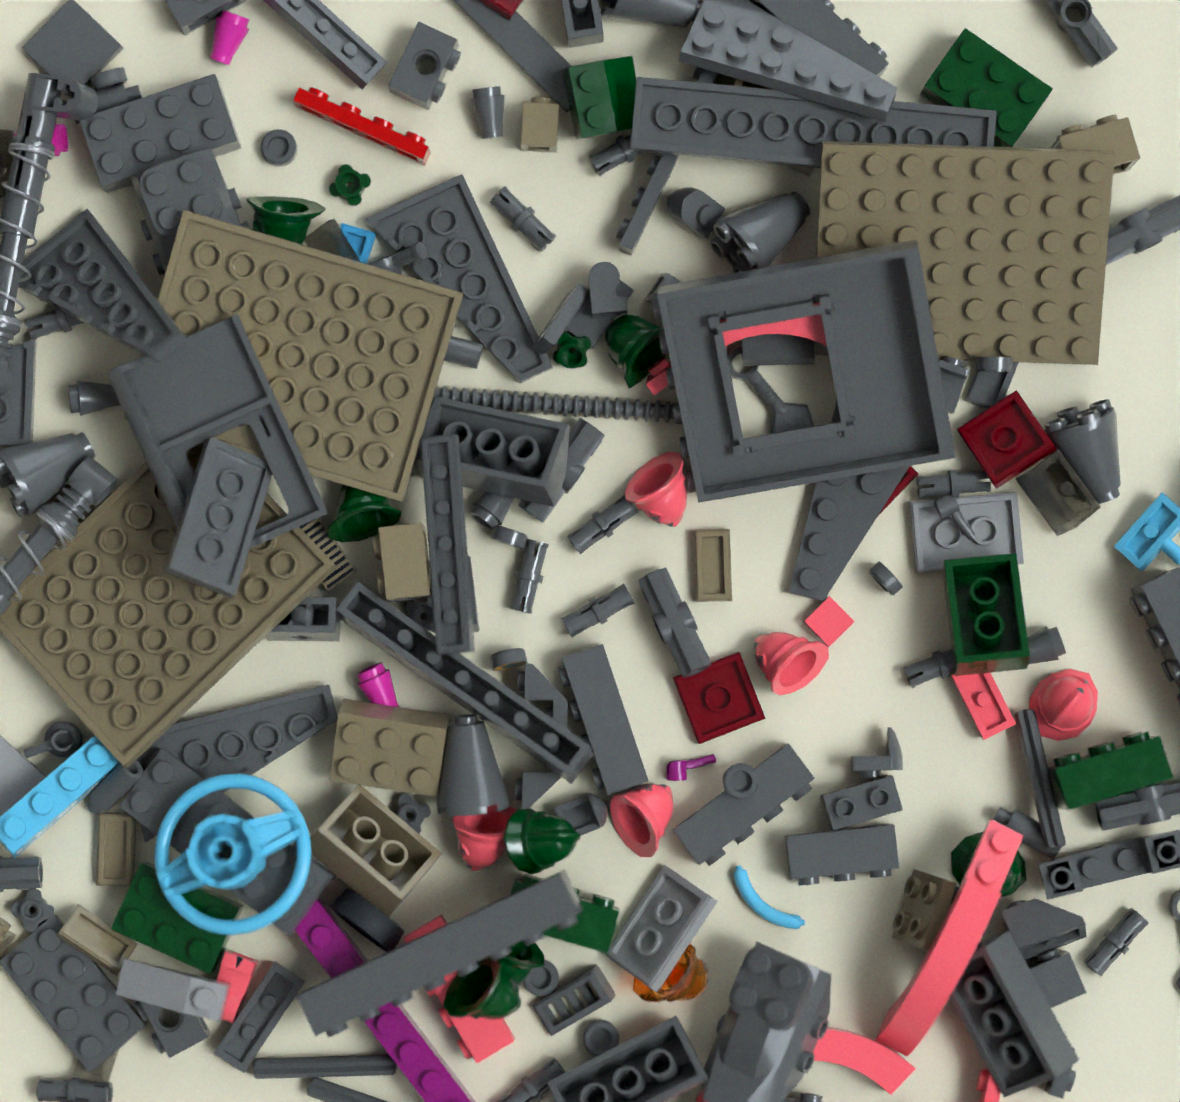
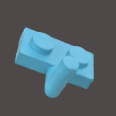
[1114,493,1180,571]

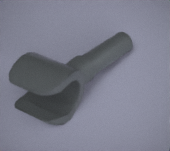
[934,495,975,539]
[24,730,73,758]

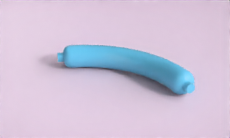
[733,865,805,929]

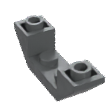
[515,663,568,808]
[1038,830,1180,900]

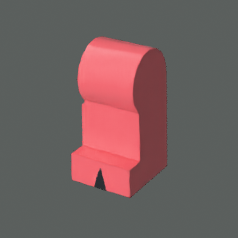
[216,950,259,1024]

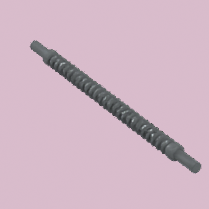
[431,386,683,424]

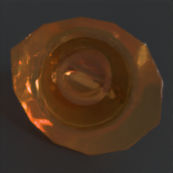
[633,943,709,1003]

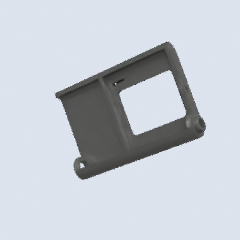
[106,313,328,548]

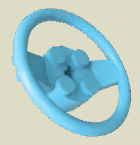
[154,774,311,935]

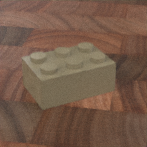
[330,699,450,797]
[311,785,442,917]

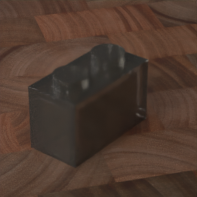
[1015,449,1101,536]

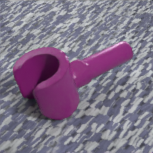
[667,754,716,781]

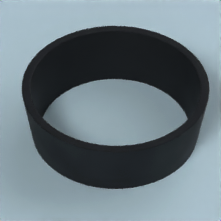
[329,888,404,952]

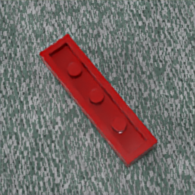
[293,87,431,165]

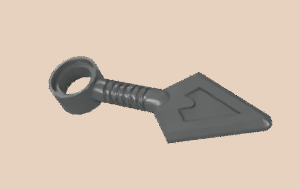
[728,347,814,433]

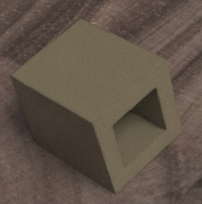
[521,97,559,153]

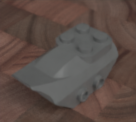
[130,148,250,275]
[703,941,831,1102]

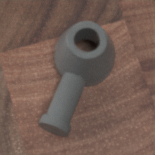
[369,242,427,274]

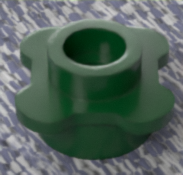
[329,164,371,206]
[553,332,591,369]

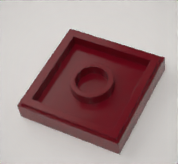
[956,390,1057,489]
[673,652,766,745]

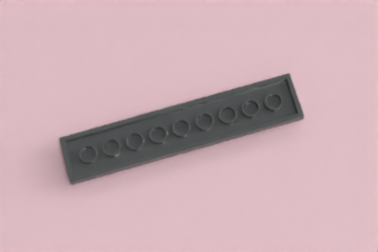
[630,77,997,169]

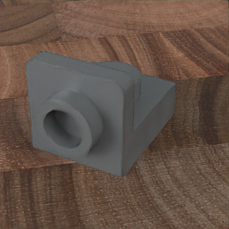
[939,356,970,414]

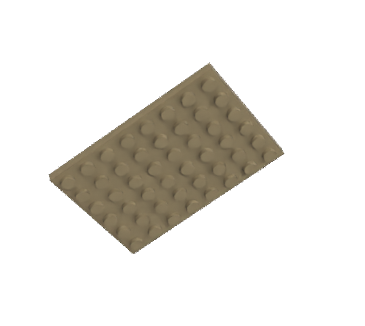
[814,141,1114,365]
[124,210,464,502]
[0,443,337,768]

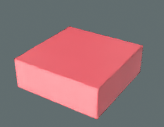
[803,596,855,647]

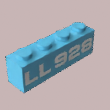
[0,736,119,858]

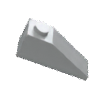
[115,959,231,1021]

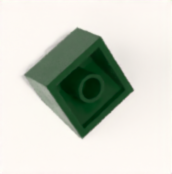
[562,56,637,140]

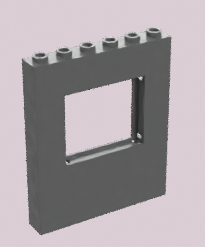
[652,240,955,503]

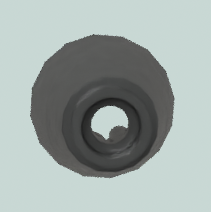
[710,192,810,273]
[1045,399,1121,504]
[0,432,95,517]

